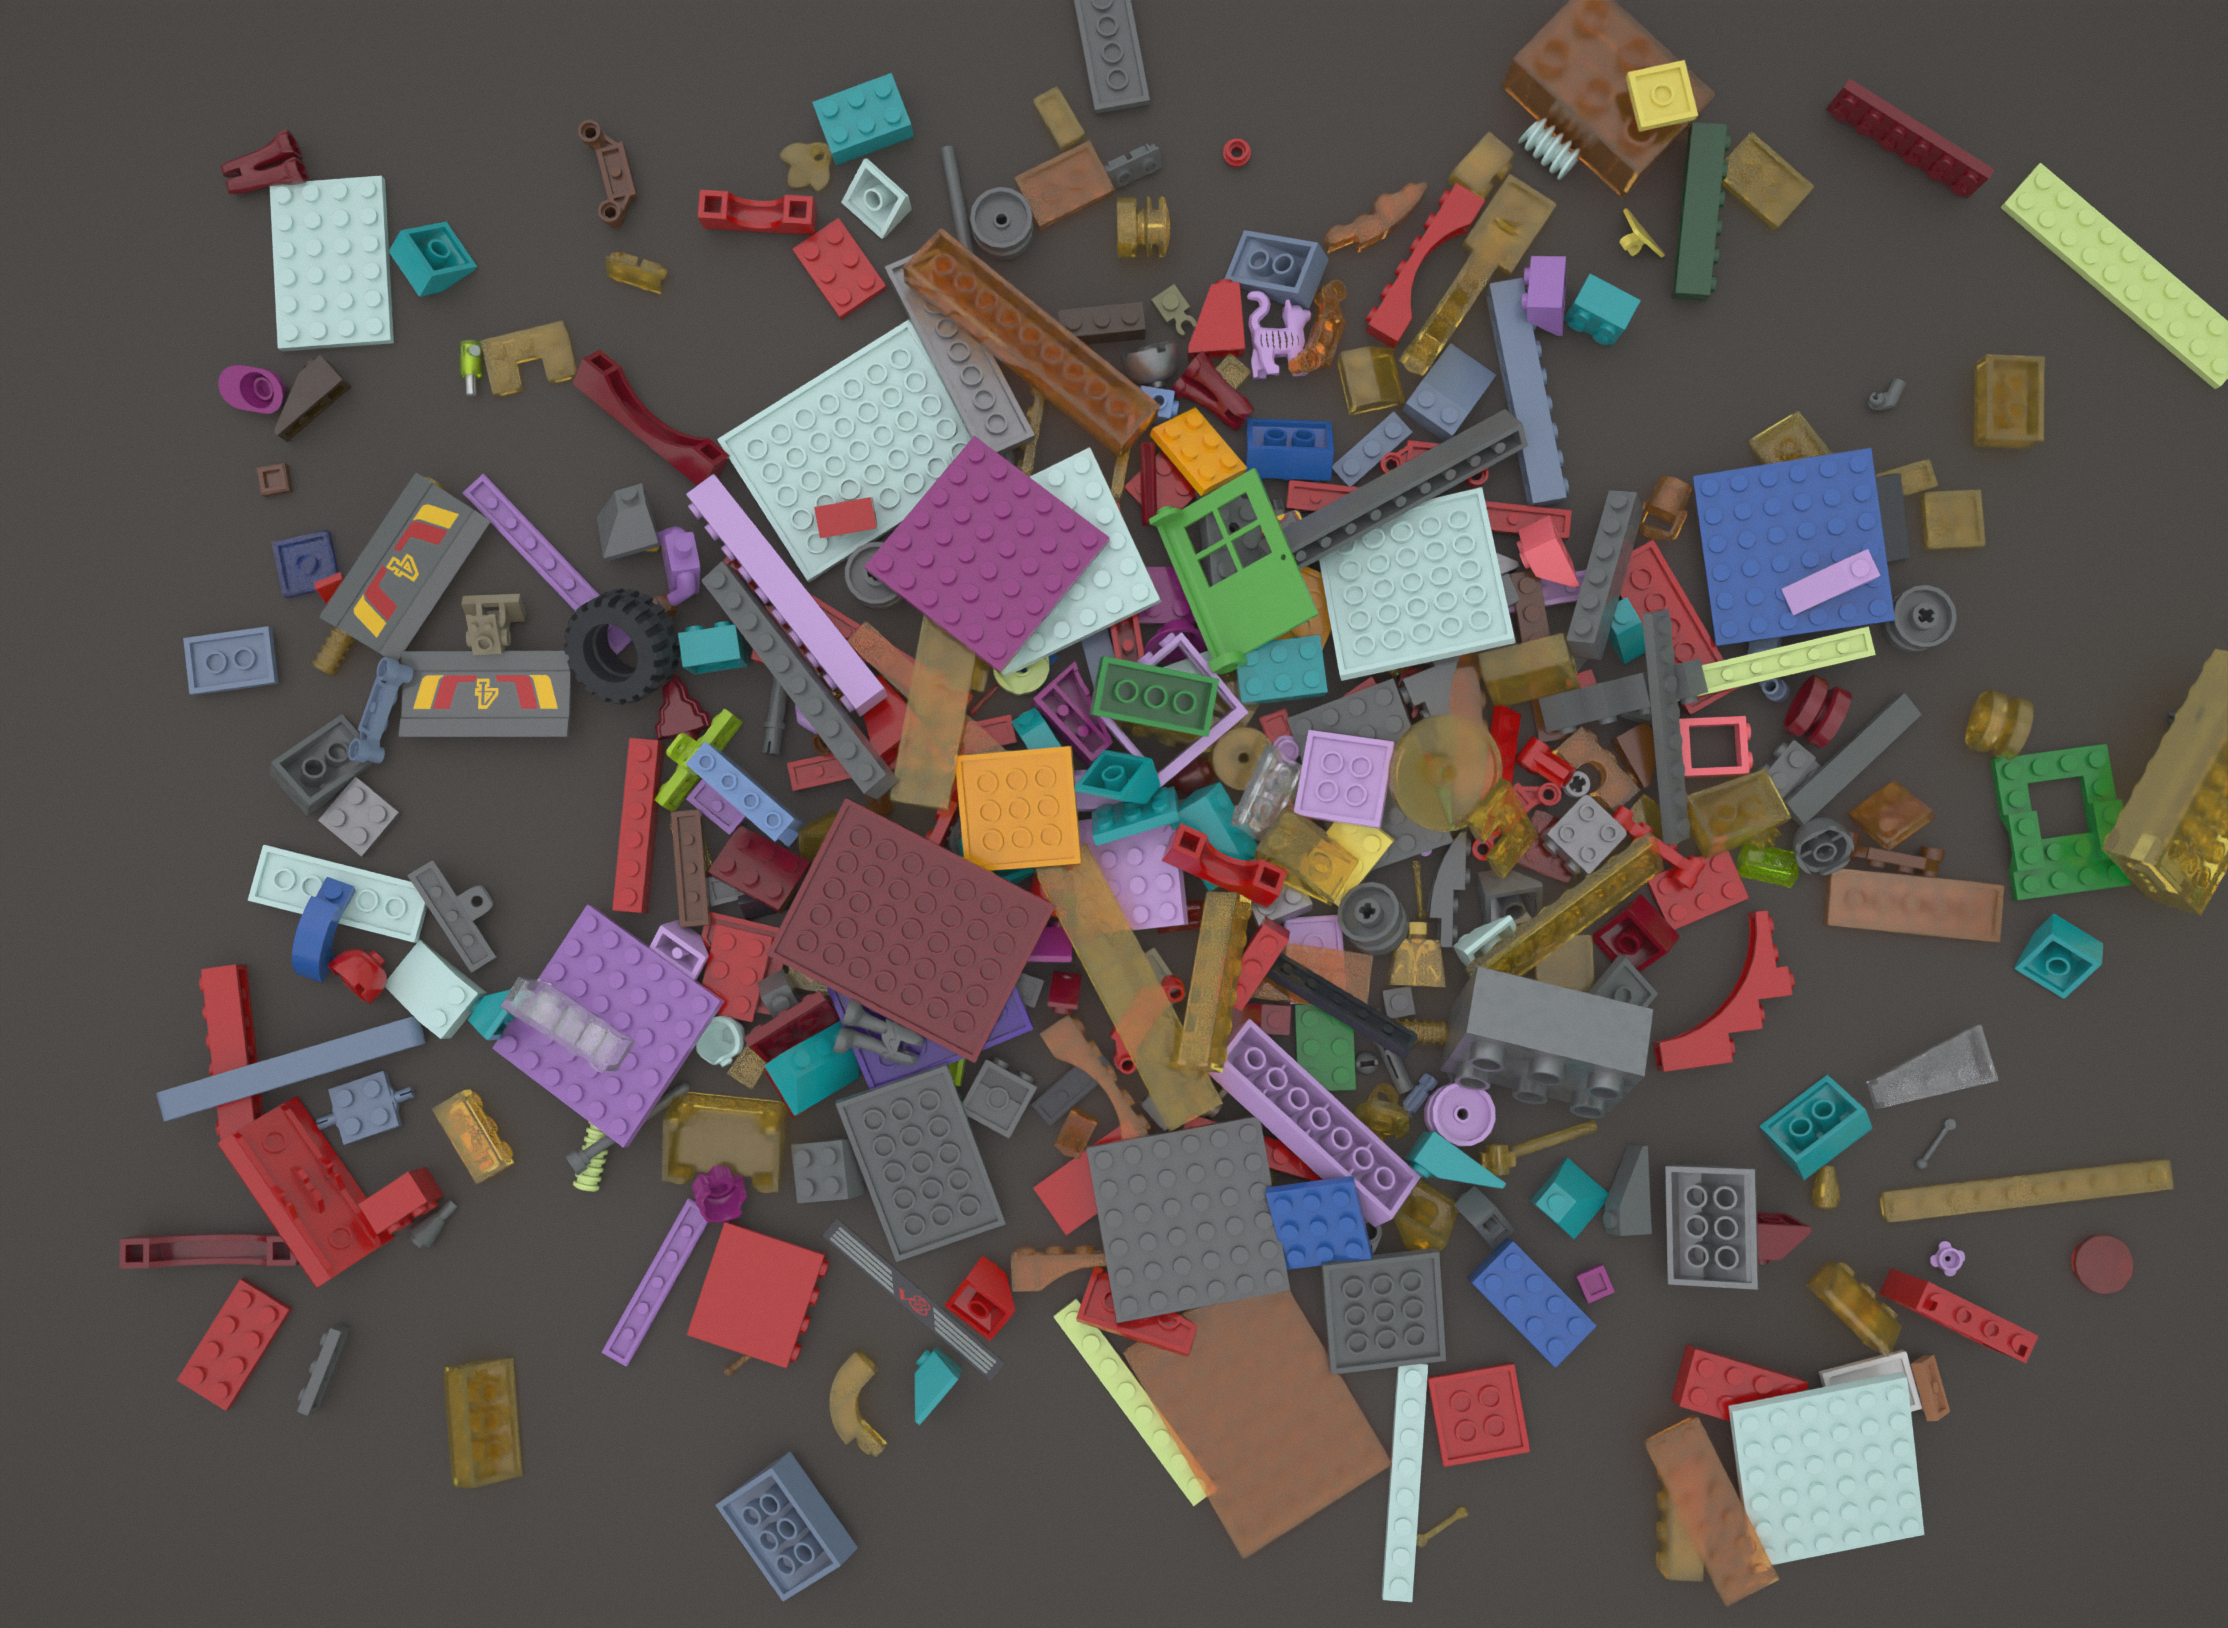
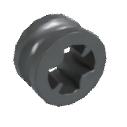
[1563,771,1590,798]

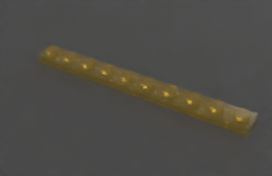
[1879,1159,2174,1223]

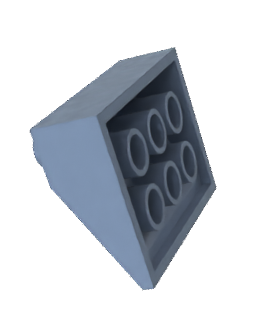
[715,1451,858,1601]

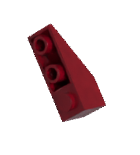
[1048,971,1082,1015]

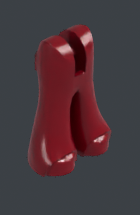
[220,129,309,194]
[1171,351,1254,431]

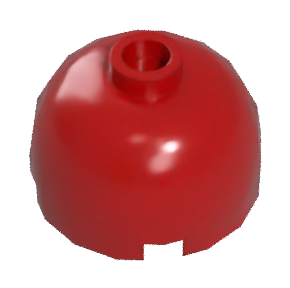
[327,948,387,1005]

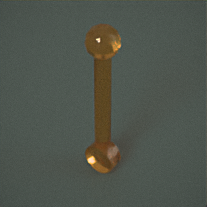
[723,1355,752,1377]

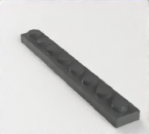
[1642,609,1690,844]

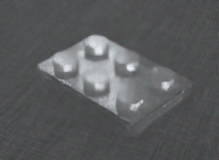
[1230,744,1302,845]

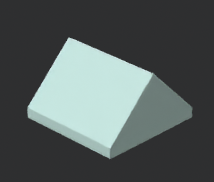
[841,158,912,239]

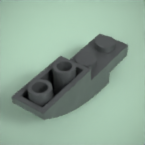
[1426,832,1471,948]

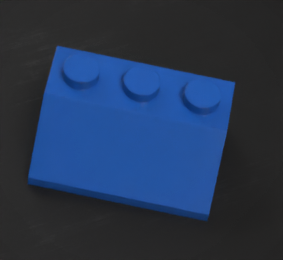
[1245,418,1334,482]

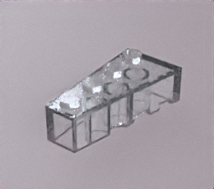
[500,977,635,1073]
[1867,1024,1999,1110]

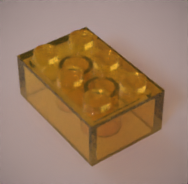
[1974,354,2045,449]

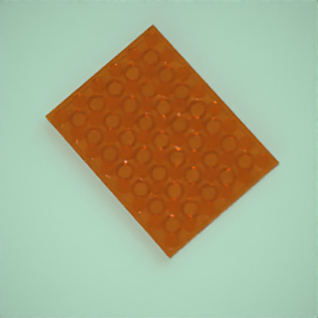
[1122,1290,1392,1559]

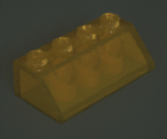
[443,1357,523,1489]

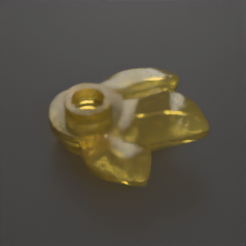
[779,142,832,191]

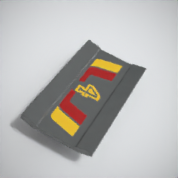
[319,472,491,661]
[398,651,572,737]

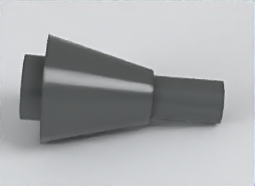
[409,1199,458,1249]

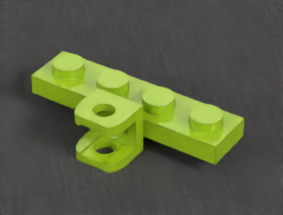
[654,708,744,812]

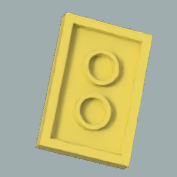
[1298,822,1395,907]

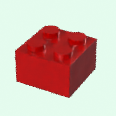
[358,1167,444,1235]

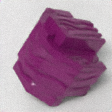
[692,1165,747,1223]

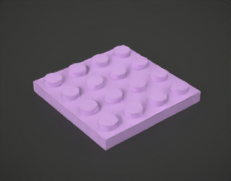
[1072,819,1188,936]

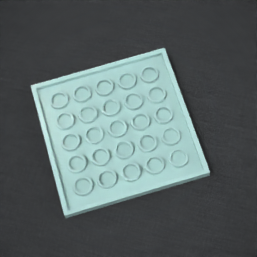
[1003,447,1161,676]
[1319,487,1515,681]
[1728,1372,1924,1569]

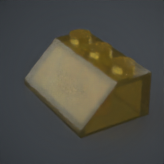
[1478,632,1581,706]
[1805,1260,1902,1356]

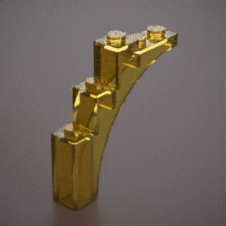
[1399,216,1521,376]

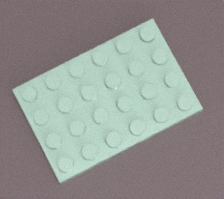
[270,176,394,352]

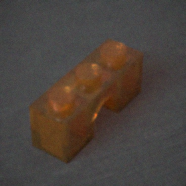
[1552,726,1640,814]

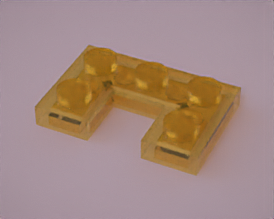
[480,321,577,397]
[1465,778,1538,878]

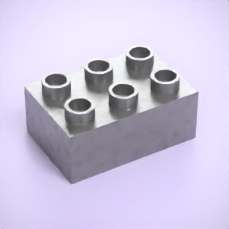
[1440,966,1653,1119]

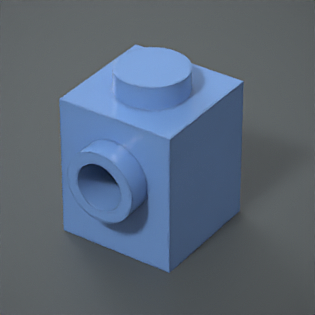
[1136,386,1179,425]

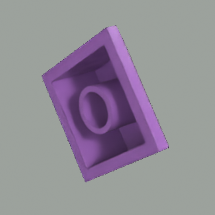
[1522,256,1567,336]

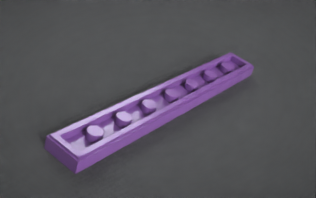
[463,474,633,656]

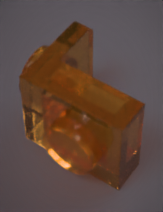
[1054,1107,1099,1159]

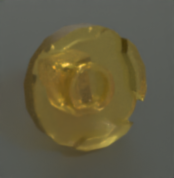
[1352,1083,1411,1140]

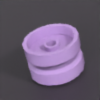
[1424,1082,1496,1146]

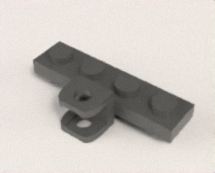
[407,859,497,973]

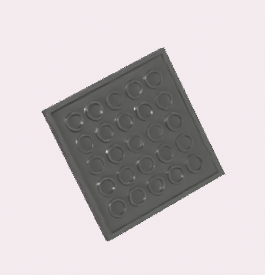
[1086,1116,1290,1323]

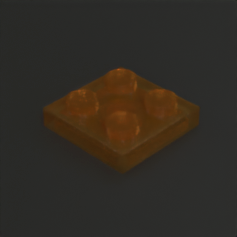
[1848,780,1935,851]

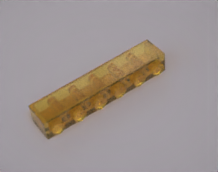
[1177,892,1251,1073]

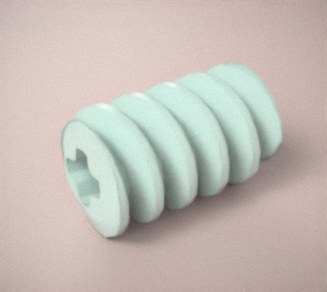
[1518,118,1580,180]

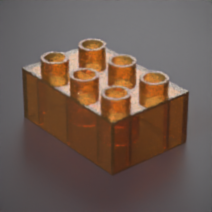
[1501,0,1716,199]

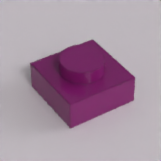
[1575,1264,1615,1304]

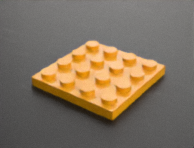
[954,746,1082,871]

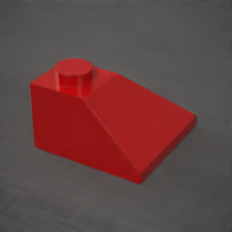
[944,1255,1016,1341]

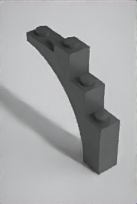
[1399,574,1520,758]

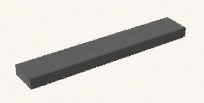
[1782,693,1922,826]

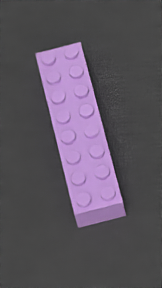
[1203,1019,1421,1227]

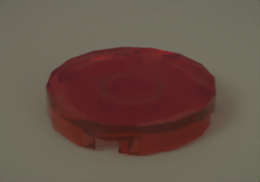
[2072,1234,2134,1294]

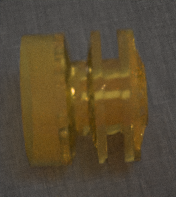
[1117,196,1170,258]

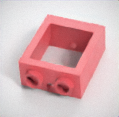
[1679,716,1753,778]

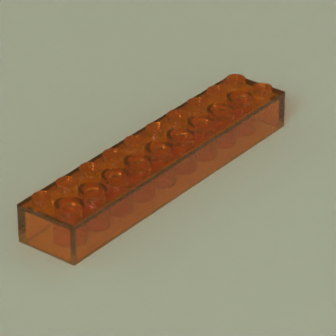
[903,228,1160,459]

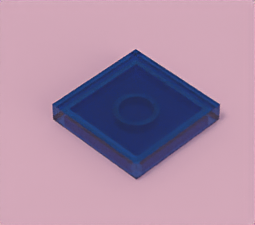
[272,530,339,599]

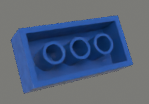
[1467,1238,1596,1368]

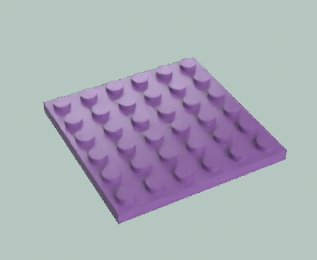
[492,904,725,1147]

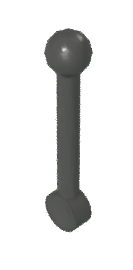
[1916,1118,1956,1170]

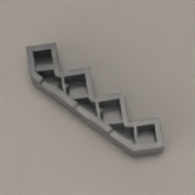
[1539,659,1708,735]

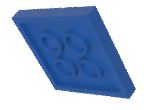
[1266,1176,1372,1270]

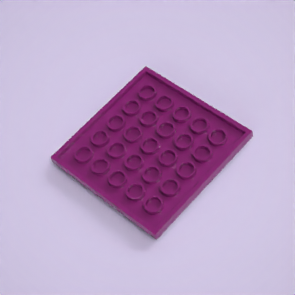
[864,436,1110,674]

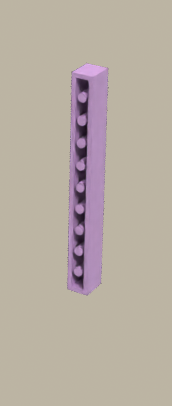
[686,474,888,717]

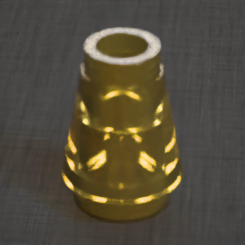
[1811,1166,1841,1209]

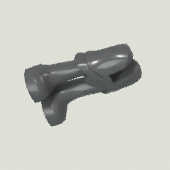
[833,999,924,1065]

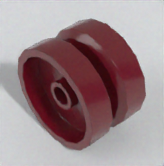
[1782,674,1852,749]

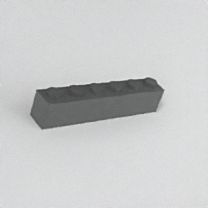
[1566,490,1644,660]

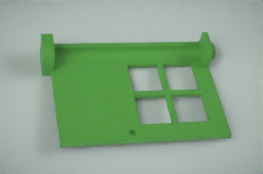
[1148,468,1319,674]

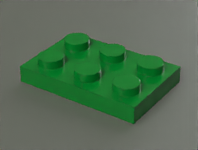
[1294,1004,1356,1091]

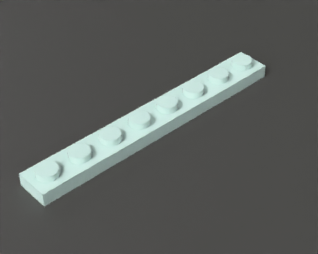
[1382,1363,1428,1602]

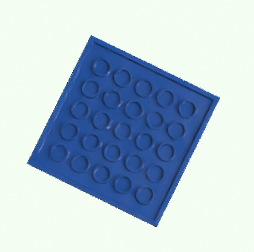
[1693,448,1895,646]

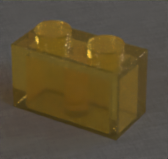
[1448,131,1515,199]

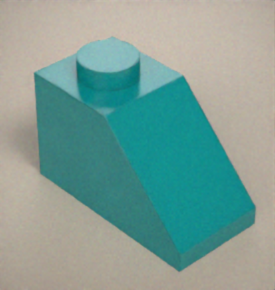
[1608,597,1646,665]
[1011,707,1061,749]

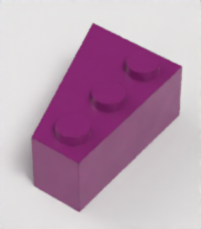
[1031,661,1113,768]

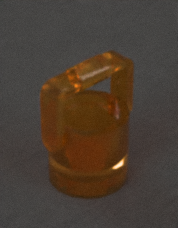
[1638,475,1694,541]

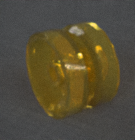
[1965,688,2034,760]
[1209,724,1276,790]

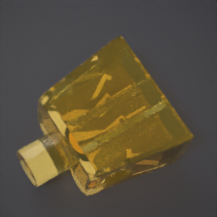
[1387,922,1446,987]

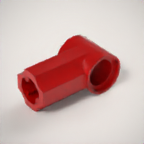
[1515,737,1576,790]

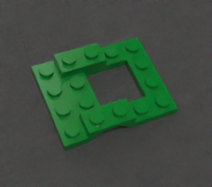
[1990,744,2131,901]

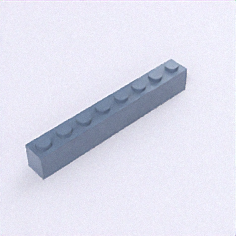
[1485,278,1569,507]

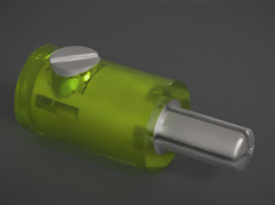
[459,340,482,396]

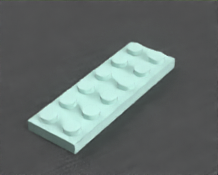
[248,845,428,943]

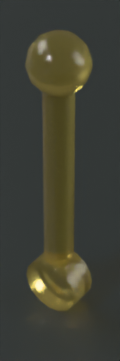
[1413,860,1427,920]
[1416,1507,1468,1547]

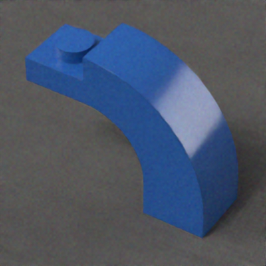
[292,877,356,983]

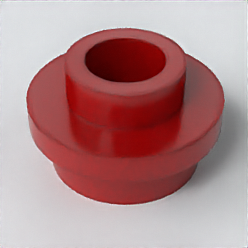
[1223,138,1251,167]

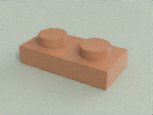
[1911,1355,1950,1421]

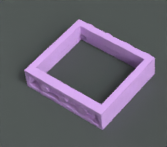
[1098,632,1249,788]

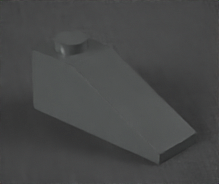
[1603,1144,1652,1236]

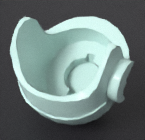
[696,1015,745,1067]

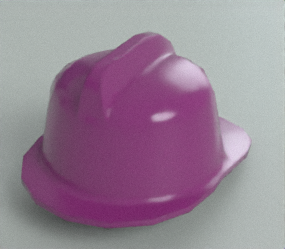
[218,365,288,414]
[1144,619,1207,663]

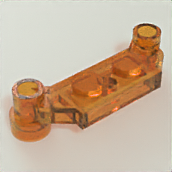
[1288,279,1347,375]

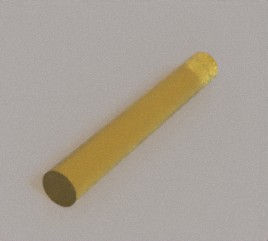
[1511,1120,1598,1158]

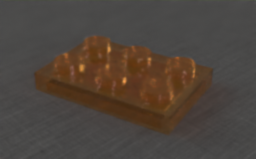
[1014,140,1115,230]

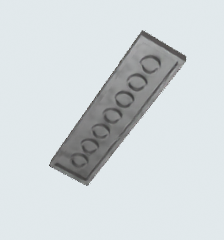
[884,245,1035,455]

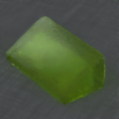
[1736,841,1799,887]

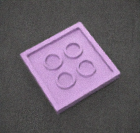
[1293,730,1395,829]

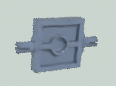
[316,1071,415,1145]

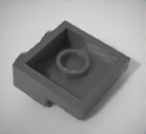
[1752,740,1821,821]
[962,1056,1037,1138]

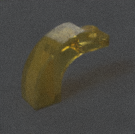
[830,1348,887,1457]

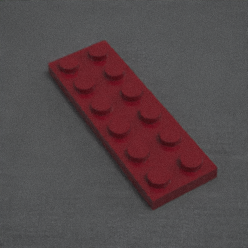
[1825,78,1995,199]

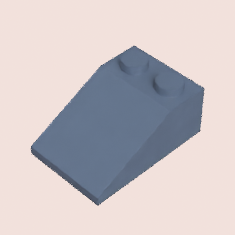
[1225,230,1329,310]
[1402,343,1496,442]

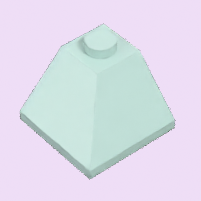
[1453,915,1525,973]

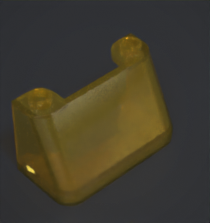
[662,1092,788,1193]

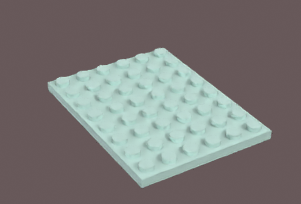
[717,320,971,583]

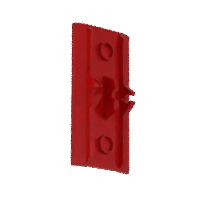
[217,1096,394,1289]

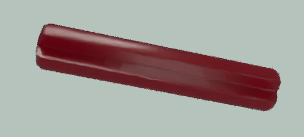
[1140,442,1157,526]

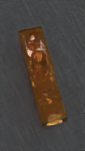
[1323,182,1428,253]

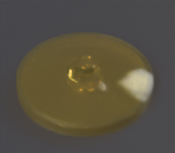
[1388,714,1502,832]

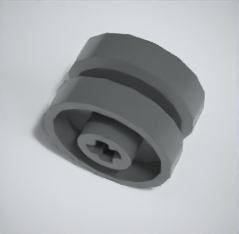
[970,187,1034,261]
[845,542,903,610]
[1880,585,1957,653]
[1337,882,1409,956]

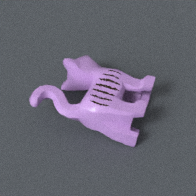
[1247,290,1311,380]

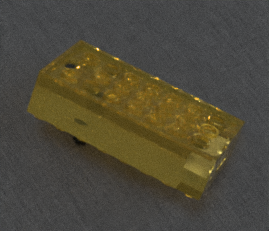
[2102,649,2228,916]

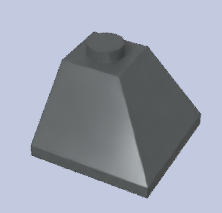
[597,483,660,562]

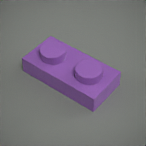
[686,779,747,836]

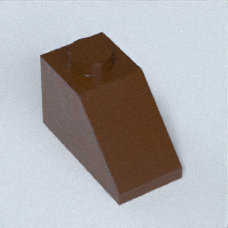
[1610,721,1656,790]

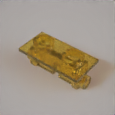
[605,251,667,294]

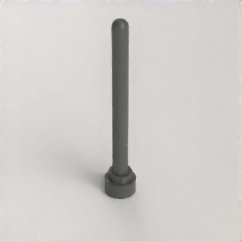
[564,1082,690,1175]

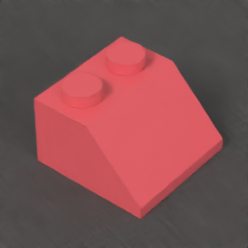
[1517,515,1579,587]

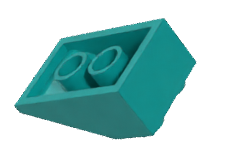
[1404,1131,1506,1189]

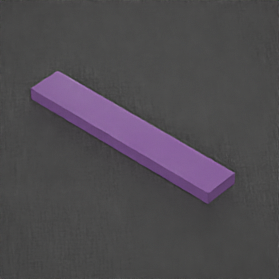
[601,1198,709,1367]

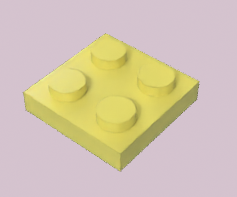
[1626,60,1698,132]

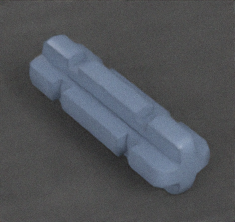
[1393,1073,1438,1125]

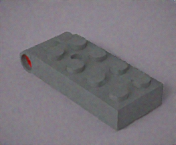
[1195,486,1263,587]

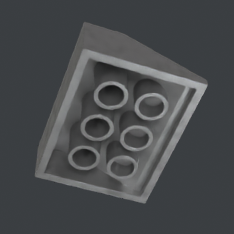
[1665,1163,1759,1290]

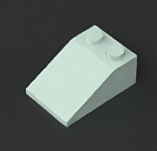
[385,940,487,1039]

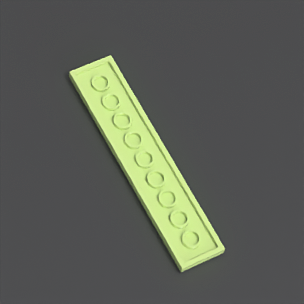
[2000,163,2228,389]

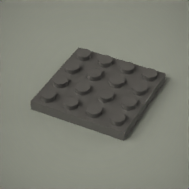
[1321,1248,1446,1375]

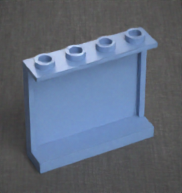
[686,742,809,848]

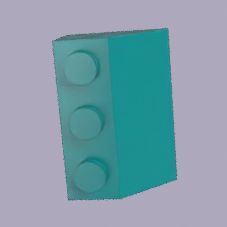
[1169,782,1262,891]
[764,1021,859,1116]
[1759,1075,1872,1180]

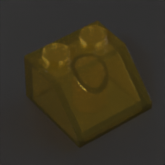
[1337,346,1405,415]

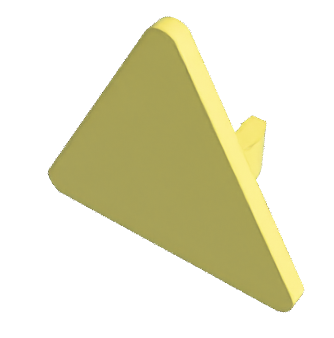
[1619,208,1665,258]

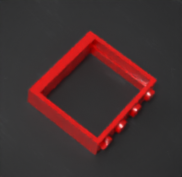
[1879,1268,2038,1363]

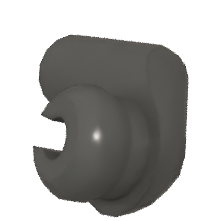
[1868,378,1906,411]

